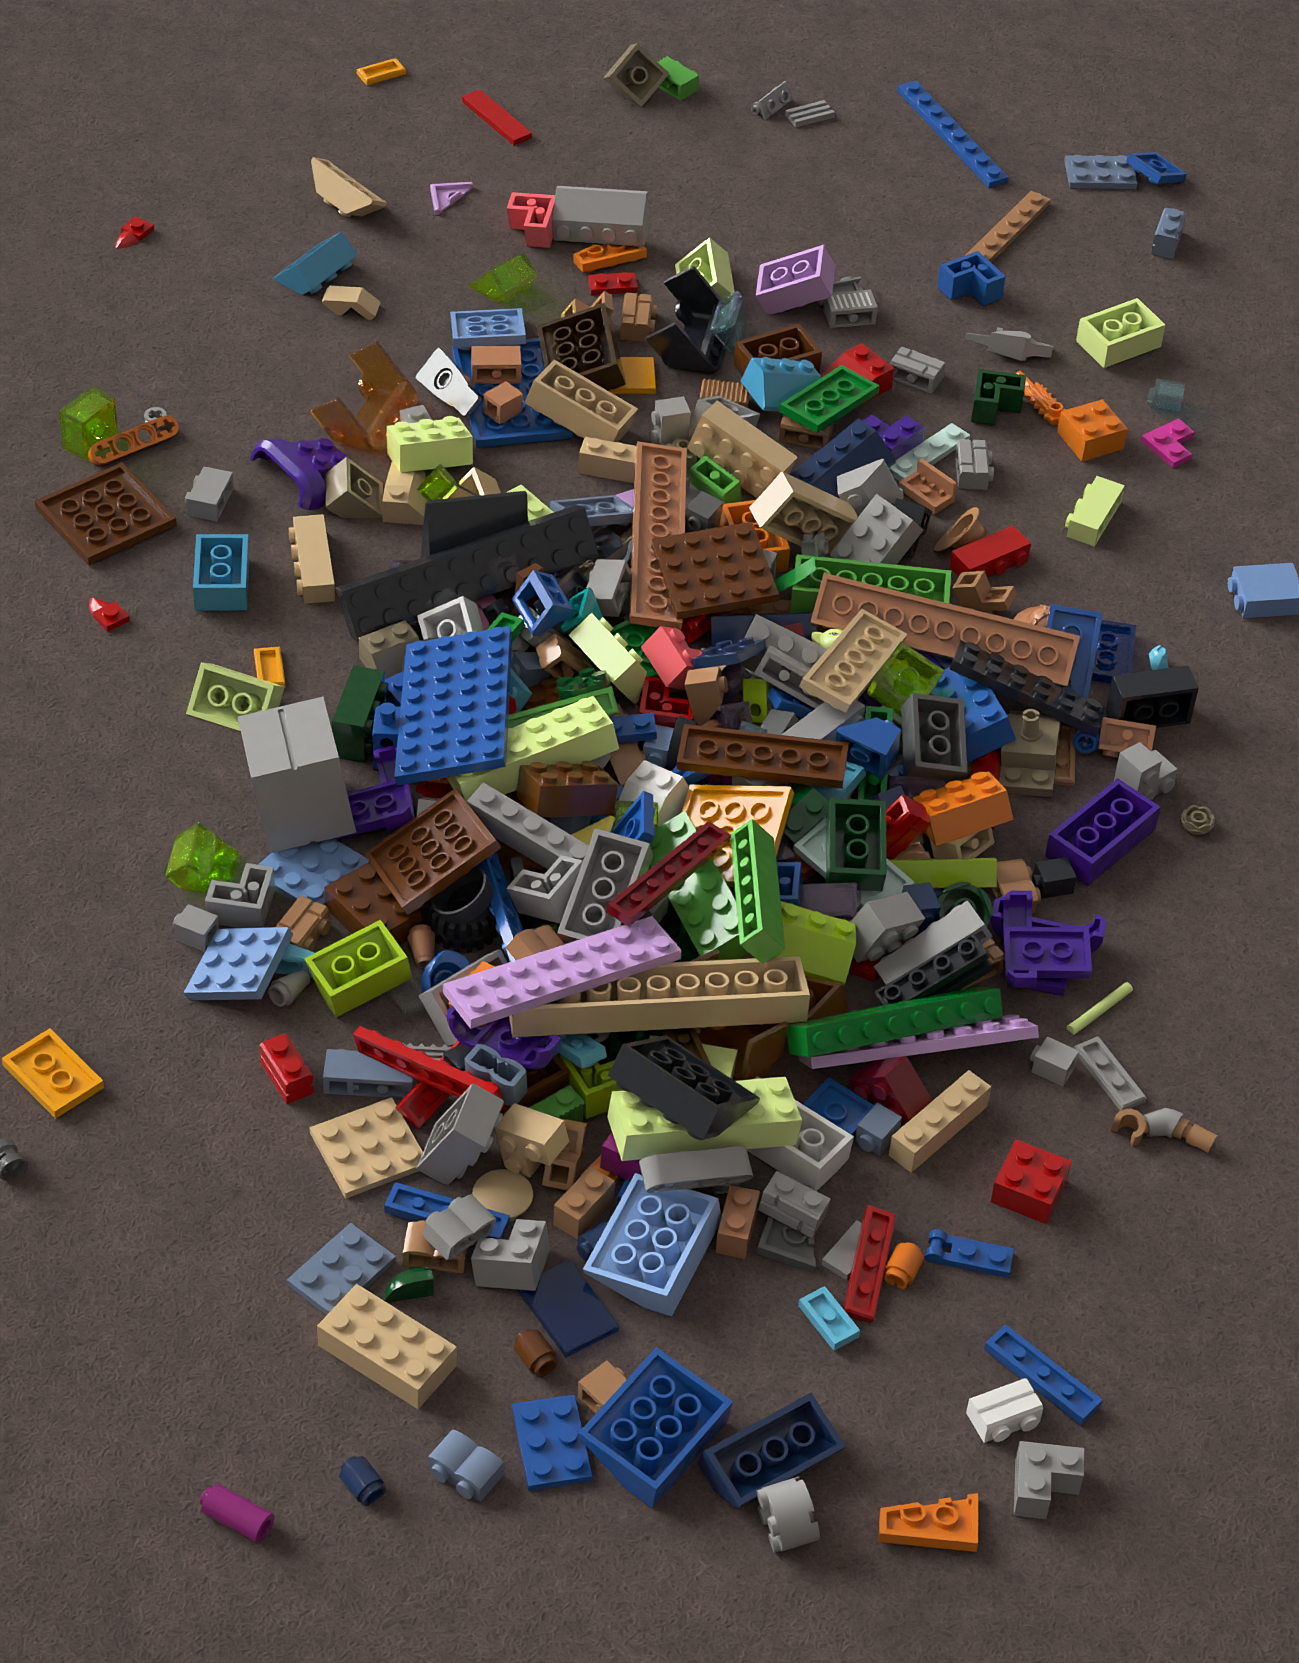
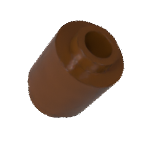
[514,1330,558,1377]

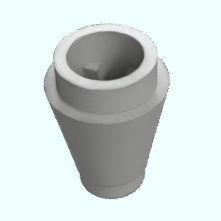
[268,969,310,1007]

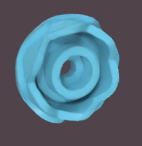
[1149,645,1169,670]

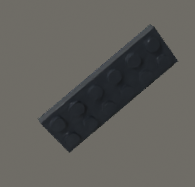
[950,640,1105,737]

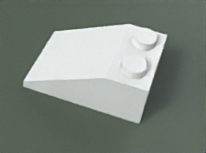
[417,596,483,639]
[612,760,689,829]

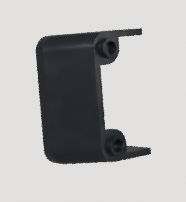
[646,266,734,374]

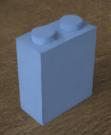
[1228,563,1299,618]

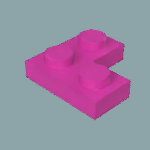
[1141,418,1194,468]

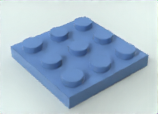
[450,308,526,350]
[258,838,369,905]
[184,927,293,1000]

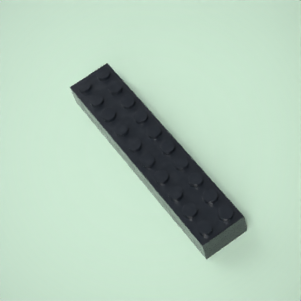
[335,505,599,641]

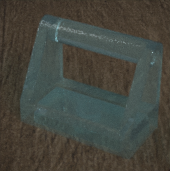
[710,291,747,353]

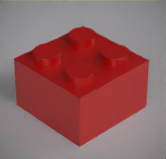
[990,1139,1072,1224]

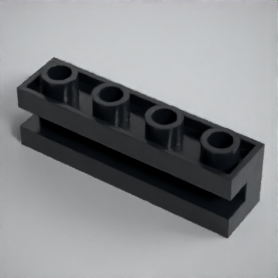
[875,932,994,1006]

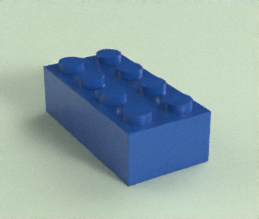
[923,667,1016,762]

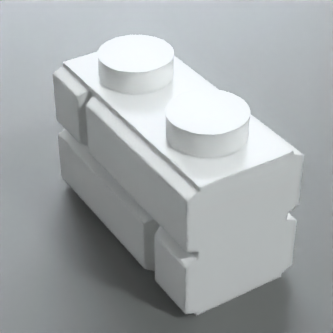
[966,1378,1043,1443]

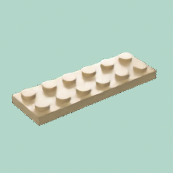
[799,609,908,713]

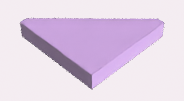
[430,182,473,215]

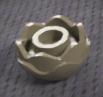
[1181,805,1215,836]

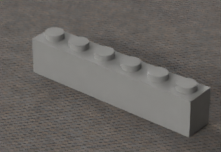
[732,701,865,787]

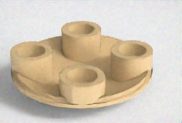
[472,1169,533,1221]

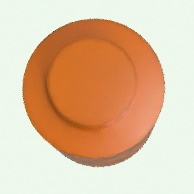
[884,1242,924,1290]

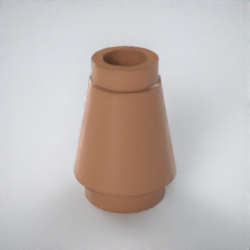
[407,925,435,968]

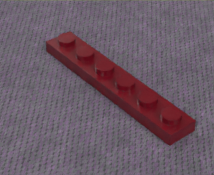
[606,821,731,927]

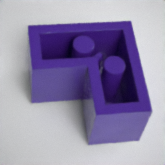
[862,414,925,460]

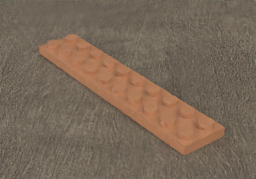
[629,441,687,631]
[810,573,1080,687]

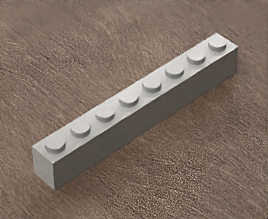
[467,782,669,923]

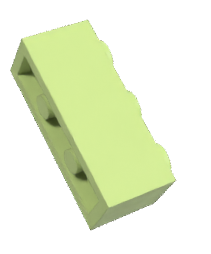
[1065,476,1125,547]

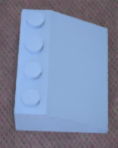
[583,1173,722,1317]

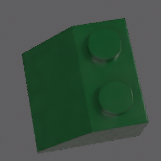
[780,783,829,855]

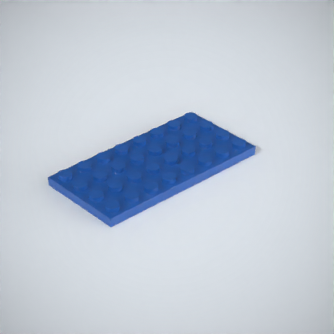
[394,626,513,785]

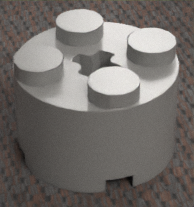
[757,1477,820,1553]

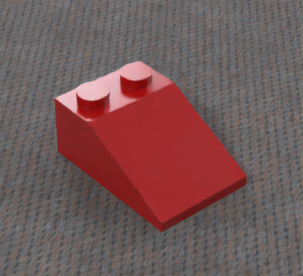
[820,343,894,403]

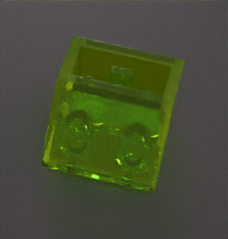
[165,822,240,893]

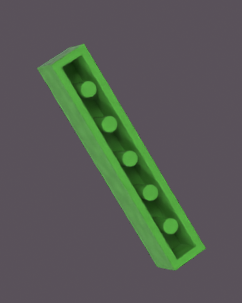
[730,819,785,964]

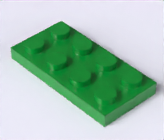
[779,365,879,433]

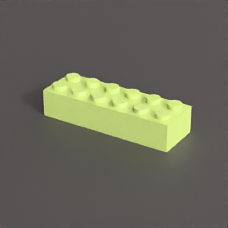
[447,696,619,802]
[607,1077,802,1161]

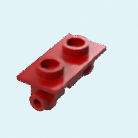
[681,612,721,644]

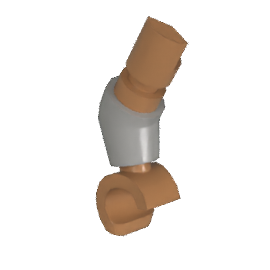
[1111,1108,1218,1153]

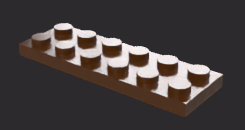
[676,724,849,789]

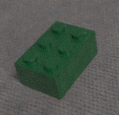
[332,665,389,763]
[826,798,887,892]

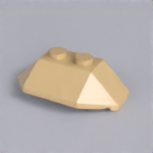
[311,157,387,217]

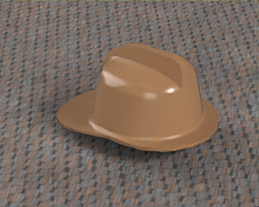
[934,507,987,552]

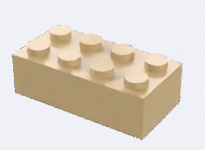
[525,360,638,443]
[687,401,798,499]
[749,472,858,558]
[317,1284,457,1409]

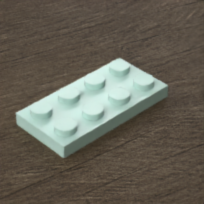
[793,817,915,909]

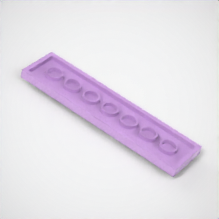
[443,916,681,1029]
[798,1015,1039,1069]

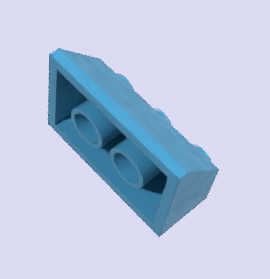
[272,231,358,295]
[740,357,821,411]

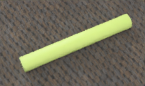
[1067,982,1133,1035]

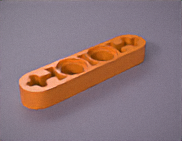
[88,415,179,466]

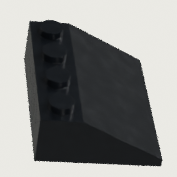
[420,491,528,558]
[607,1035,760,1140]

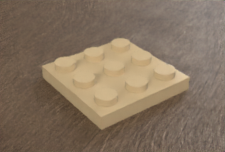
[309,1097,423,1199]

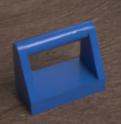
[512,570,573,637]

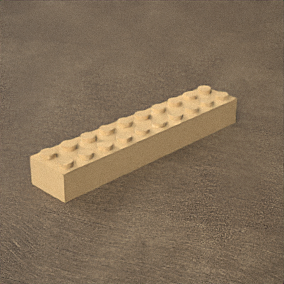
[509,956,810,1037]

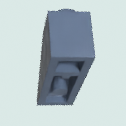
[323,1049,413,1098]

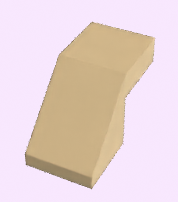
[321,286,380,320]

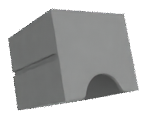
[238,697,356,853]

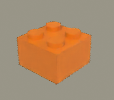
[1057,399,1128,462]

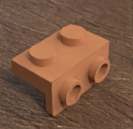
[899,459,957,515]
[1097,717,1156,757]

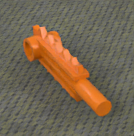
[1016,371,1067,425]

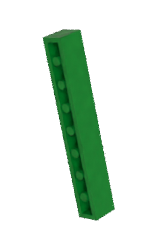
[786,986,1003,1057]

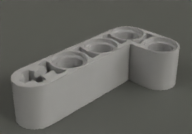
[639,1146,753,1194]

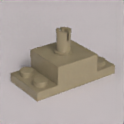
[999,709,1062,797]

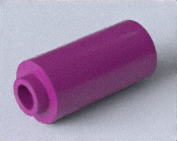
[200,1483,275,1544]

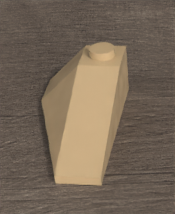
[382,461,433,525]

